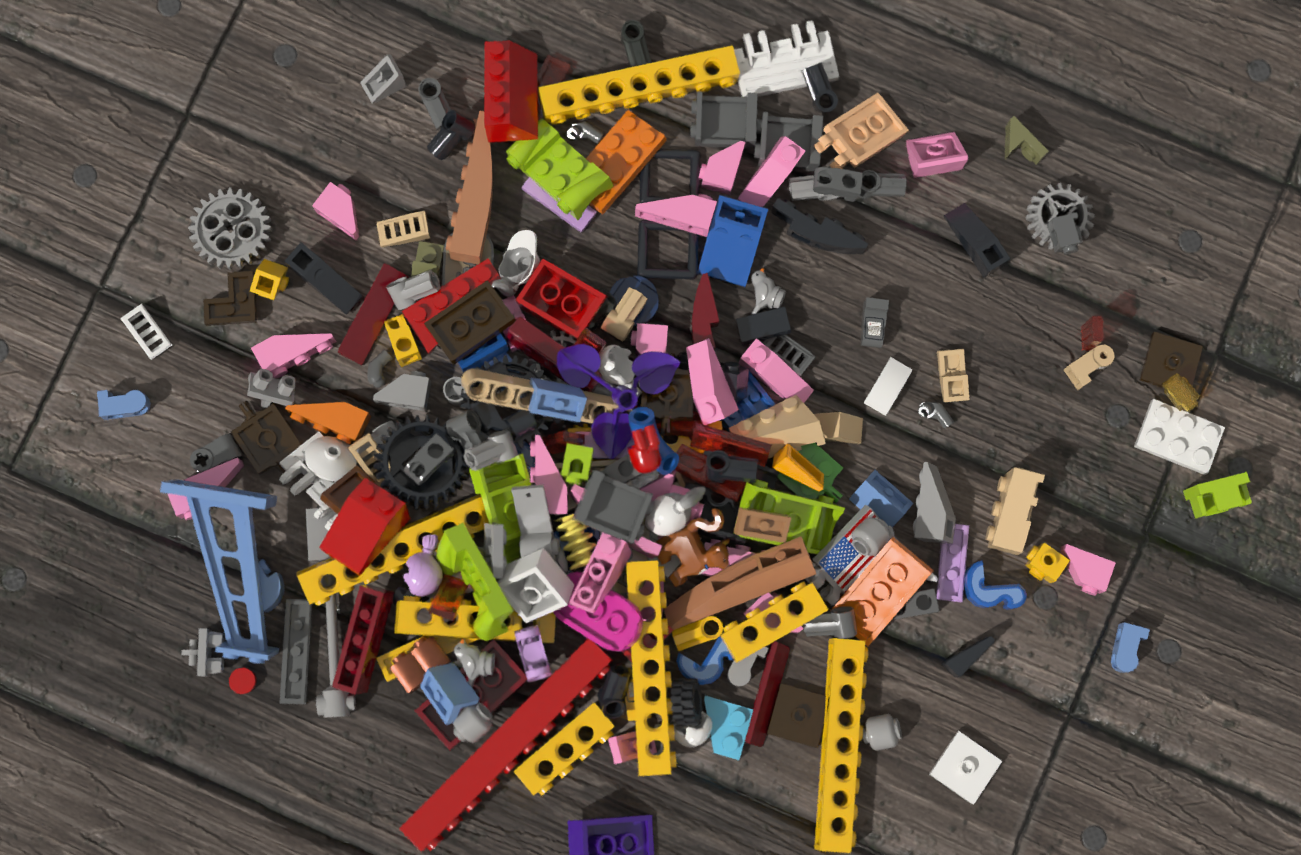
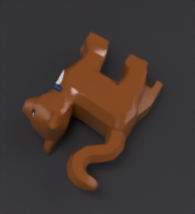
[654,508,730,587]

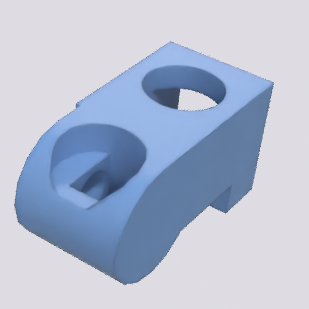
[97,390,151,420]
[1111,622,1150,673]

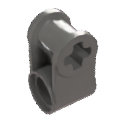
[190,433,243,473]

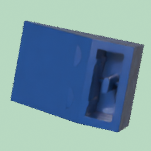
[698,195,768,287]

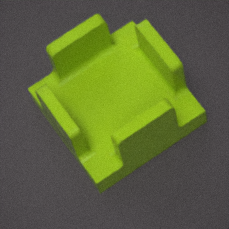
[1183,472,1252,518]

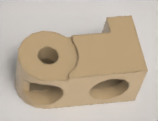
[1064,345,1114,390]

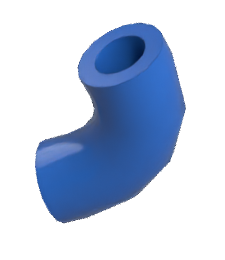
[628,407,679,475]

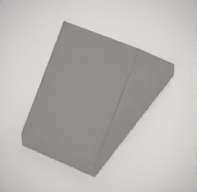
[360,54,406,103]

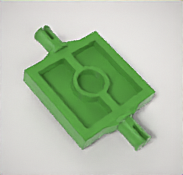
[774,443,843,503]

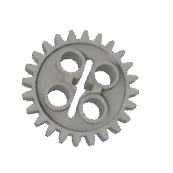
[188,188,272,270]

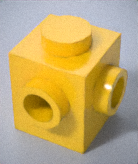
[250,259,289,300]
[1025,543,1070,583]

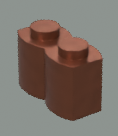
[390,636,452,694]

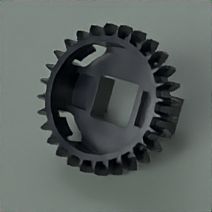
[460,355,553,449]
[374,415,470,510]

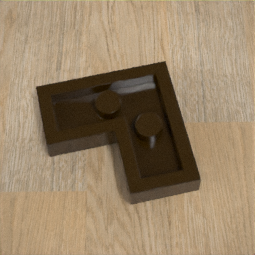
[203,271,257,326]

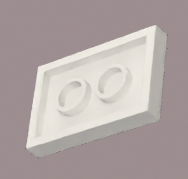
[1134,399,1225,475]

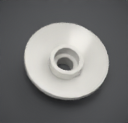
[305,436,357,481]

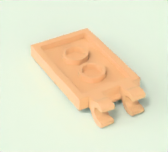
[814,93,909,169]

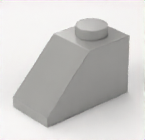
[373,371,431,412]

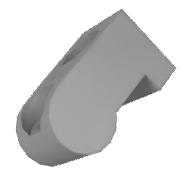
[727,637,769,687]

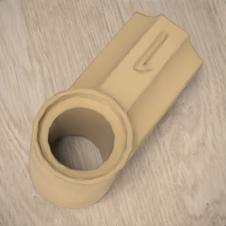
[601,287,647,342]

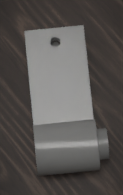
[512,484,560,560]

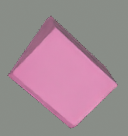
[906,132,968,178]

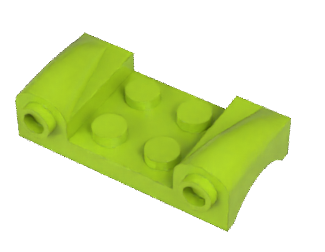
[506,118,613,220]
[469,453,531,565]
[733,479,845,554]
[436,523,513,641]

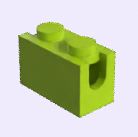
[561,443,594,487]

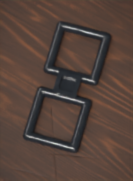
[637,149,700,280]

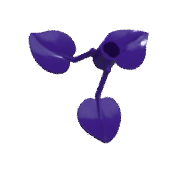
[557,344,680,459]

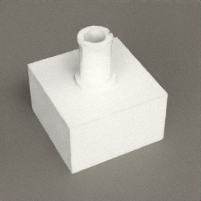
[497,548,574,623]

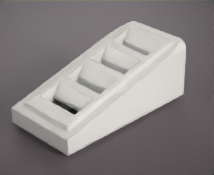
[120,304,172,360]

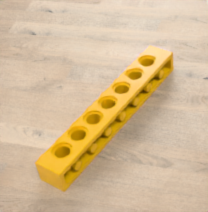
[538,46,740,124]
[296,494,489,606]
[626,560,676,776]
[814,638,868,853]

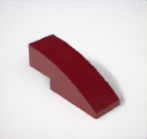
[691,273,719,351]

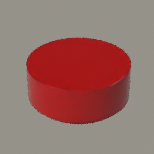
[229,668,257,694]

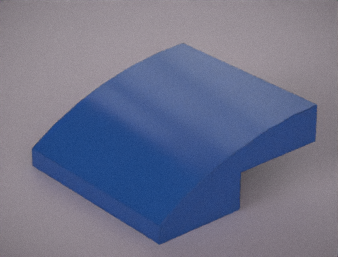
[719,371,776,435]

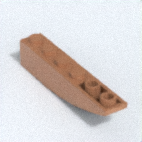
[446,111,493,264]
[664,537,816,630]

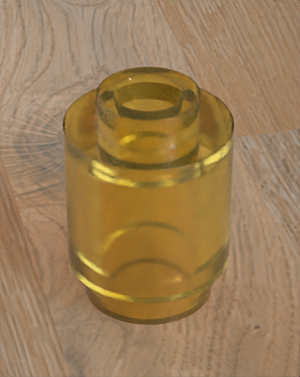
[1162,373,1200,412]

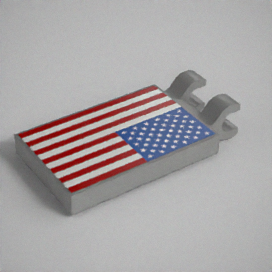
[805,505,899,606]

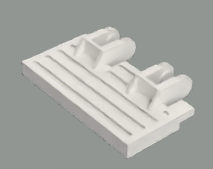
[734,21,839,97]
[279,431,337,531]

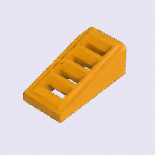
[773,443,824,492]

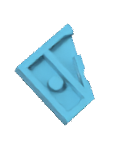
[704,696,753,760]

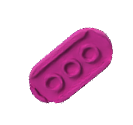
[553,572,643,651]

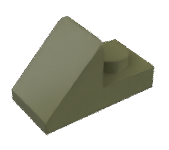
[1005,116,1049,165]
[411,241,444,278]

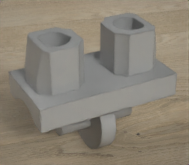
[247,368,295,408]
[181,629,225,677]

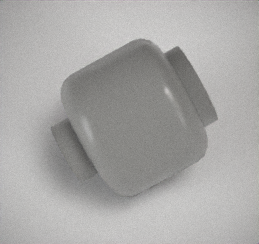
[852,517,890,556]
[453,703,493,743]
[863,714,902,751]

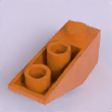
[285,402,371,445]

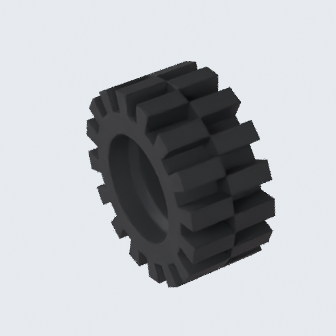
[671,678,702,727]

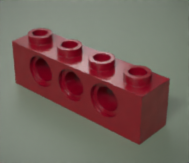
[332,585,395,695]

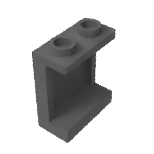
[690,91,757,149]
[754,112,823,171]
[572,470,655,544]

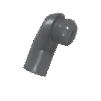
[566,122,605,144]
[918,402,954,429]

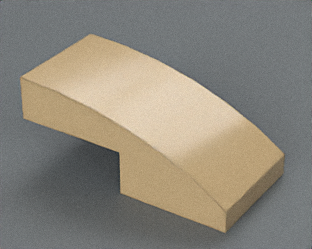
[937,349,969,402]

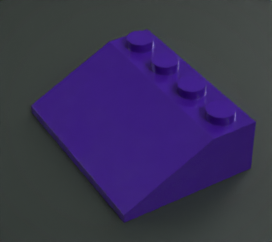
[568,815,654,855]

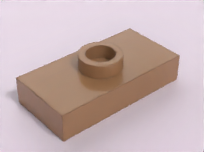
[734,507,791,543]

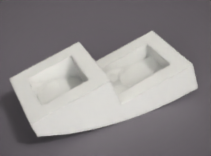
[864,357,912,416]

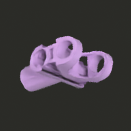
[514,625,551,683]

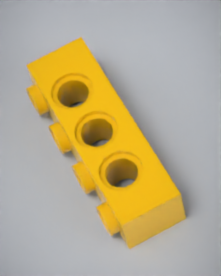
[720,582,828,663]
[514,703,615,796]

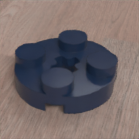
[610,276,658,328]

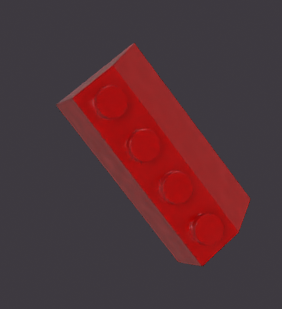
[484,40,538,142]

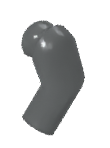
[367,350,393,388]

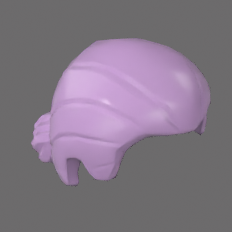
[403,535,443,597]

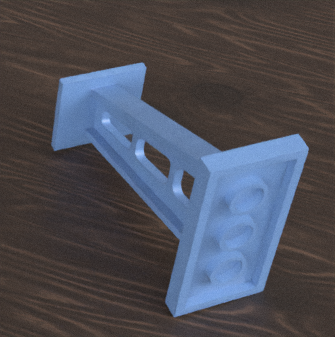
[160,479,279,663]

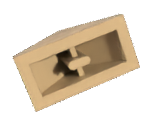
[814,412,863,444]

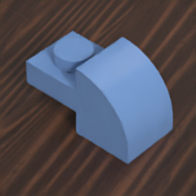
[258,559,285,613]

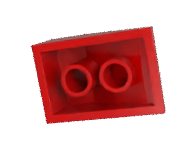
[515,259,607,340]
[319,478,410,576]

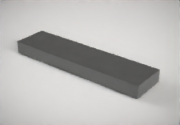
[280,599,313,704]

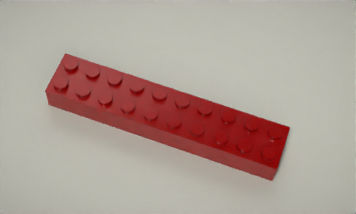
[399,638,612,852]

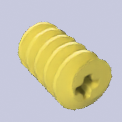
[555,514,597,571]

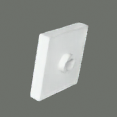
[929,731,1002,805]

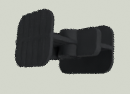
[684,451,779,545]

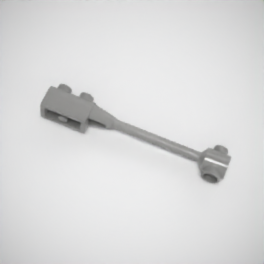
[306,508,356,718]

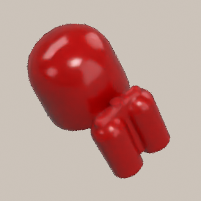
[627,424,661,473]

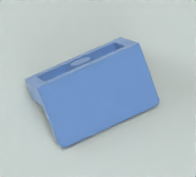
[528,378,587,422]
[849,470,913,527]
[420,663,479,724]

